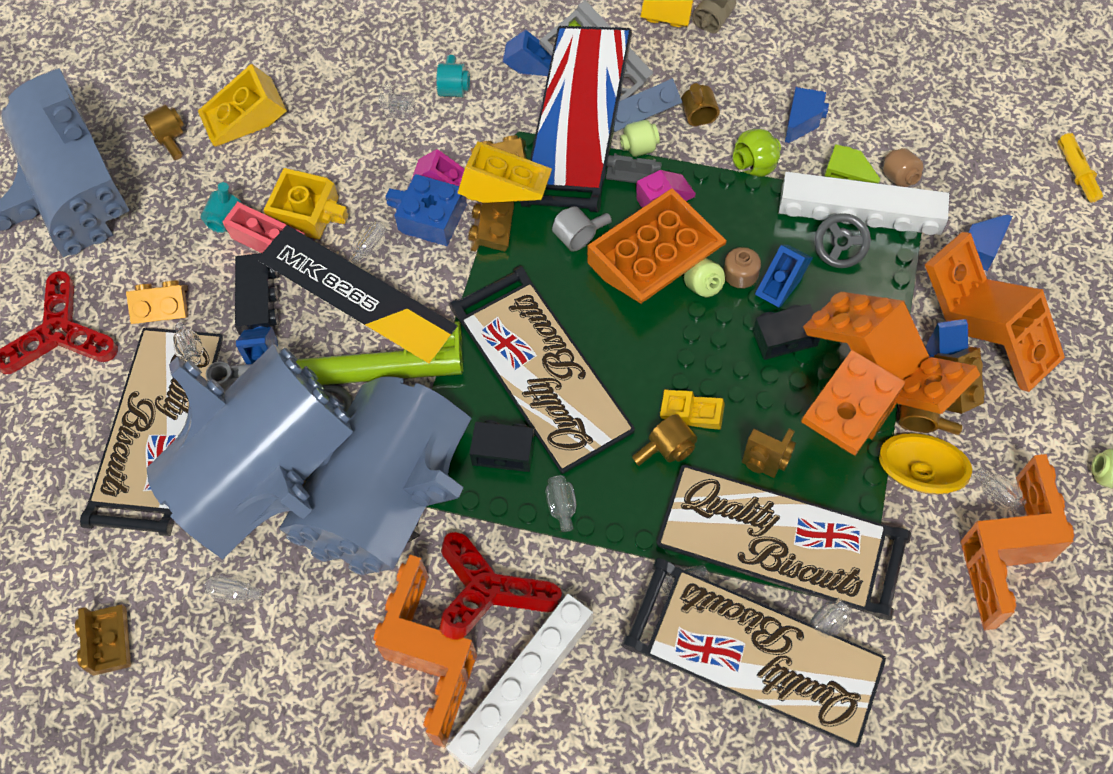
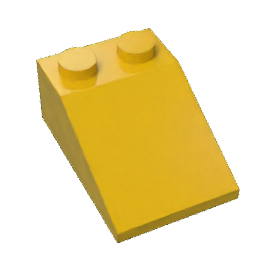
[641,0,694,27]
[198,63,287,147]
[457,141,552,203]

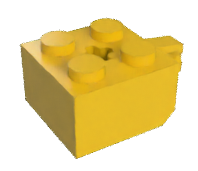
[264,168,349,240]

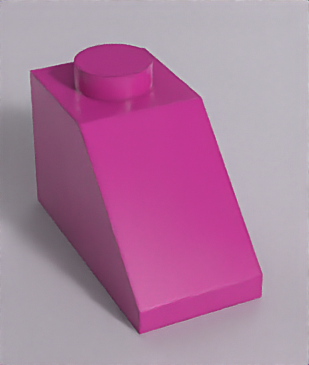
[412,149,467,199]
[636,170,695,208]

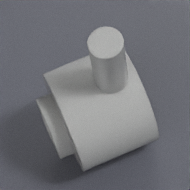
[552,207,612,251]

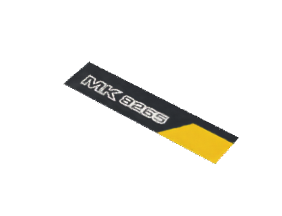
[257,225,458,364]

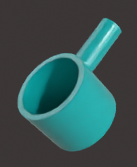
[436,55,470,97]
[201,182,242,233]

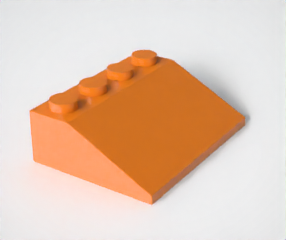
[588,188,727,303]

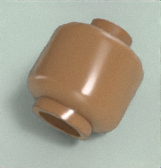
[883,148,924,187]
[724,247,761,288]

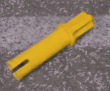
[1057,133,1103,203]

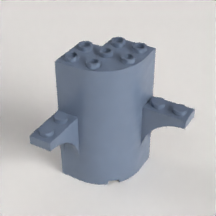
[0,68,129,258]
[146,344,353,560]
[279,377,471,575]

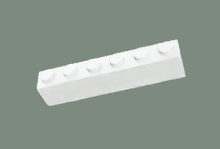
[779,172,949,235]
[446,594,593,774]

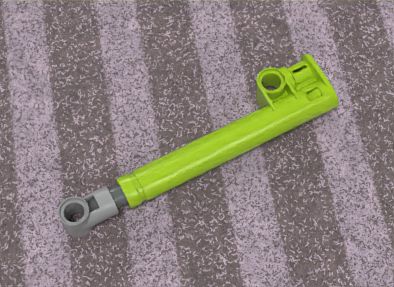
[206,321,463,392]

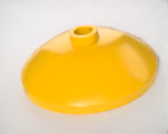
[879,433,972,495]

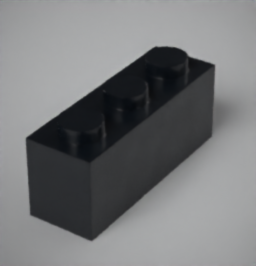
[235,253,279,335]

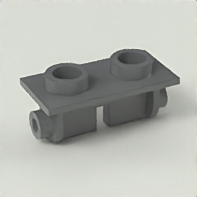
[606,153,662,183]

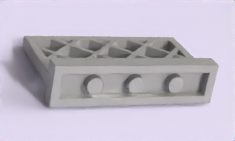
[539,0,653,101]

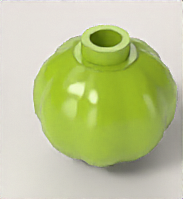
[733,128,781,177]

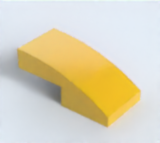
[660,390,725,430]

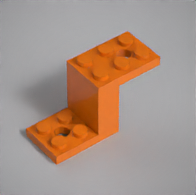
[925,232,1065,392]
[803,292,980,414]
[801,350,905,456]
[960,454,1074,630]
[373,555,477,748]

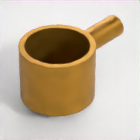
[681,83,720,127]
[143,104,184,160]
[899,404,963,435]
[632,414,698,466]

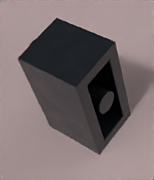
[753,304,820,360]
[470,420,535,472]

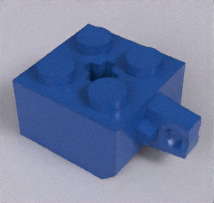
[385,174,467,246]

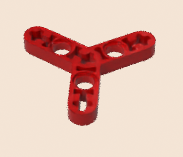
[0,271,118,374]
[439,532,562,640]

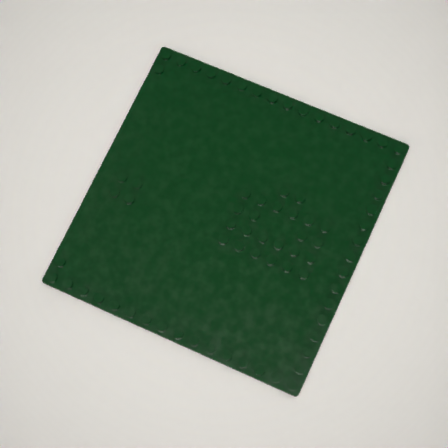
[425,131,922,602]

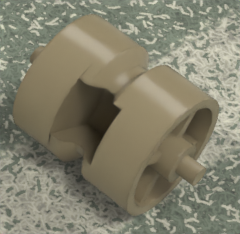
[692,0,736,34]

